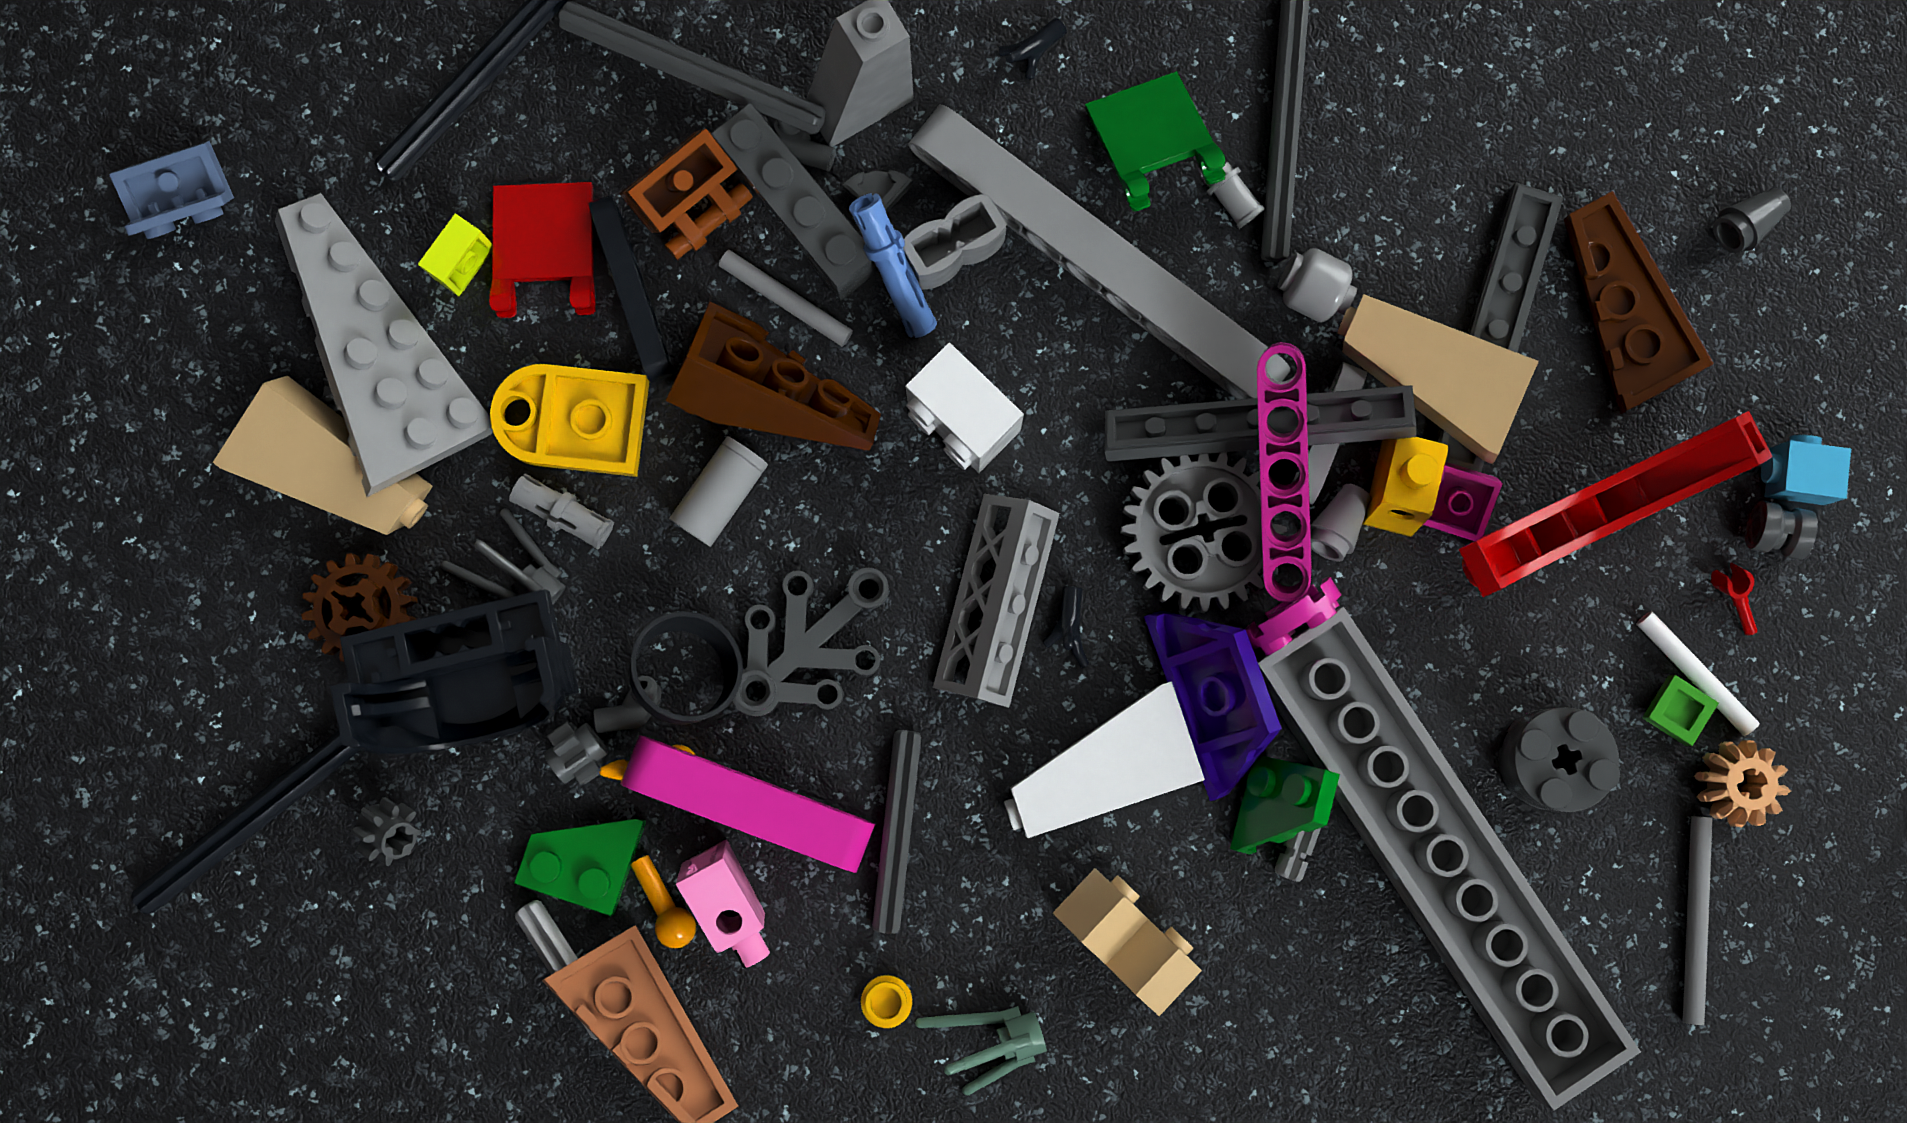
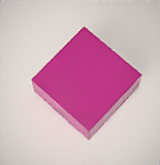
[1423,462,1503,541]

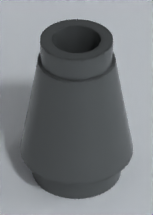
[1713,188,1791,253]

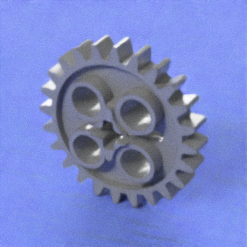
[1120,452,1287,613]

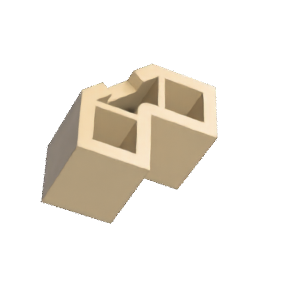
[1053,868,1202,1016]

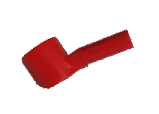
[1711,563,1758,635]

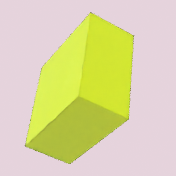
[418,213,493,296]

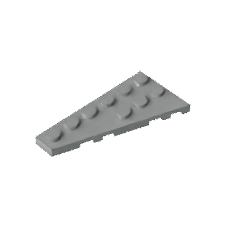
[275,193,493,497]

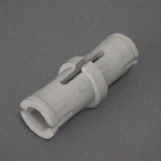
[509,473,614,549]

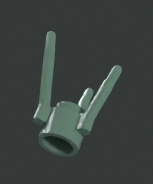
[915,1006,1047,1096]

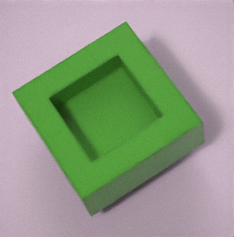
[1642,675,1719,746]

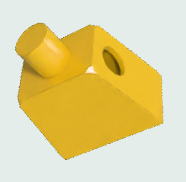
[1362,437,1448,537]

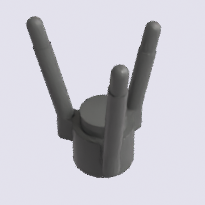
[441,508,566,605]

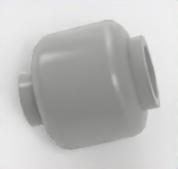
[1278,248,1357,323]

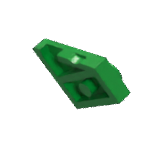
[1230,755,1340,855]
[514,818,646,916]

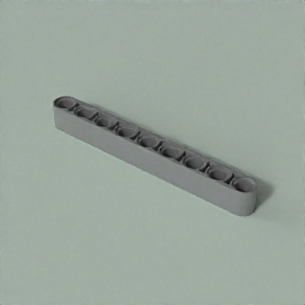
[908,104,1290,400]

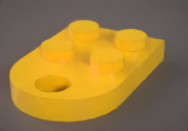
[490,364,649,477]

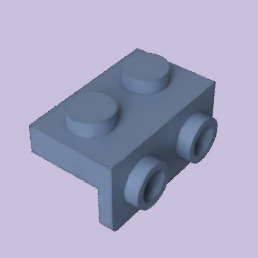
[109,141,234,239]

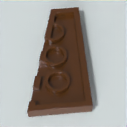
[1564,191,1714,414]

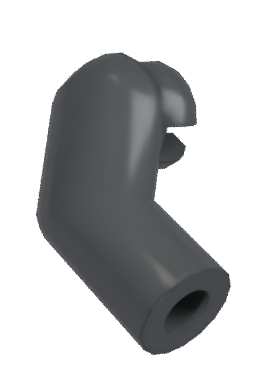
[594,675,661,734]

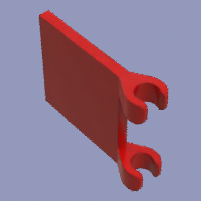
[489,182,596,318]

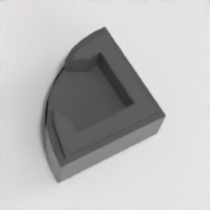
[842,170,912,214]

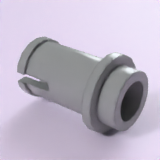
[1205,162,1265,229]

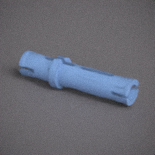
[849,193,937,338]

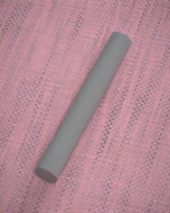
[719,250,853,347]

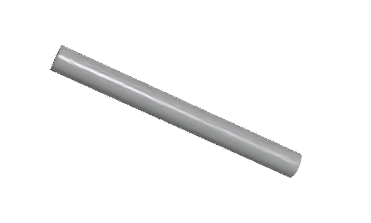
[1683,816,1713,1025]

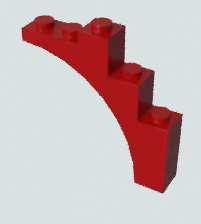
[1459,411,1773,597]

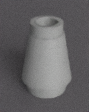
[1310,484,1371,562]

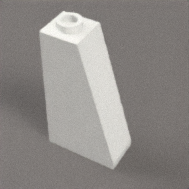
[1004,681,1205,838]

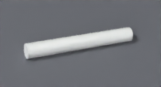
[1636,611,1759,736]

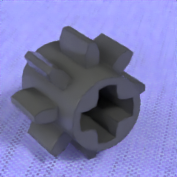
[543,722,608,785]
[351,797,421,866]

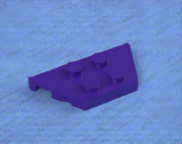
[1144,611,1282,801]

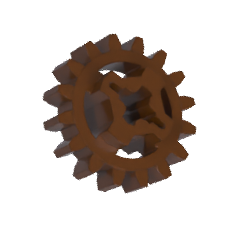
[301,553,418,662]

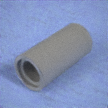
[669,436,768,547]

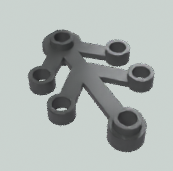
[732,567,889,717]

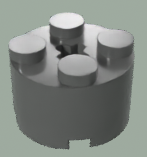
[1498,707,1620,812]

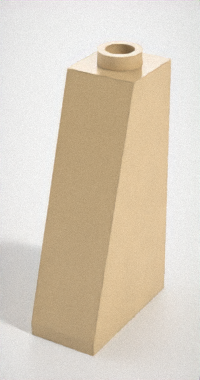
[1338,294,1539,464]
[213,376,433,535]

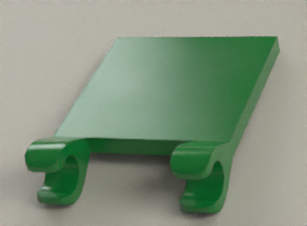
[1085,71,1226,212]

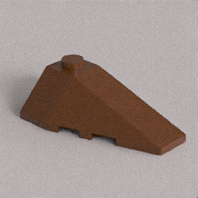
[666,302,881,451]

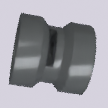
[1745,500,1818,560]

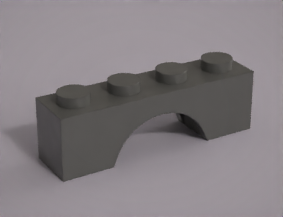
[711,103,879,301]

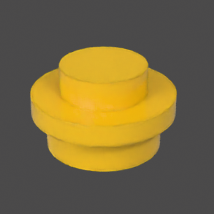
[861,975,912,1028]

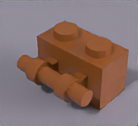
[619,128,753,260]

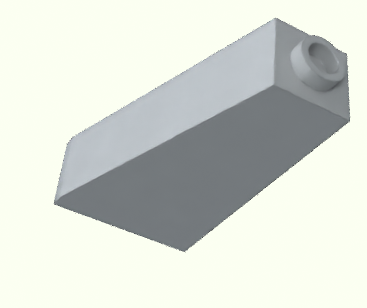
[806,0,914,147]

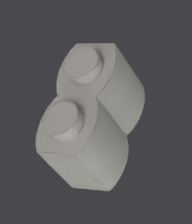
[903,194,1007,290]

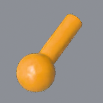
[631,855,696,948]

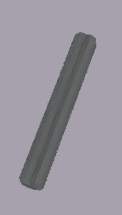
[872,730,921,934]

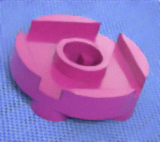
[1245,576,1342,656]

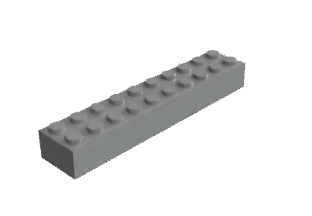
[1257,607,1641,1111]

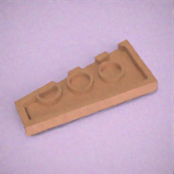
[542,925,738,1123]

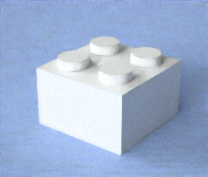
[905,342,1024,473]

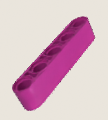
[1257,342,1312,602]
[620,735,875,873]

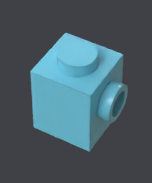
[1761,435,1851,505]

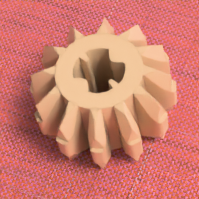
[1694,740,1791,827]

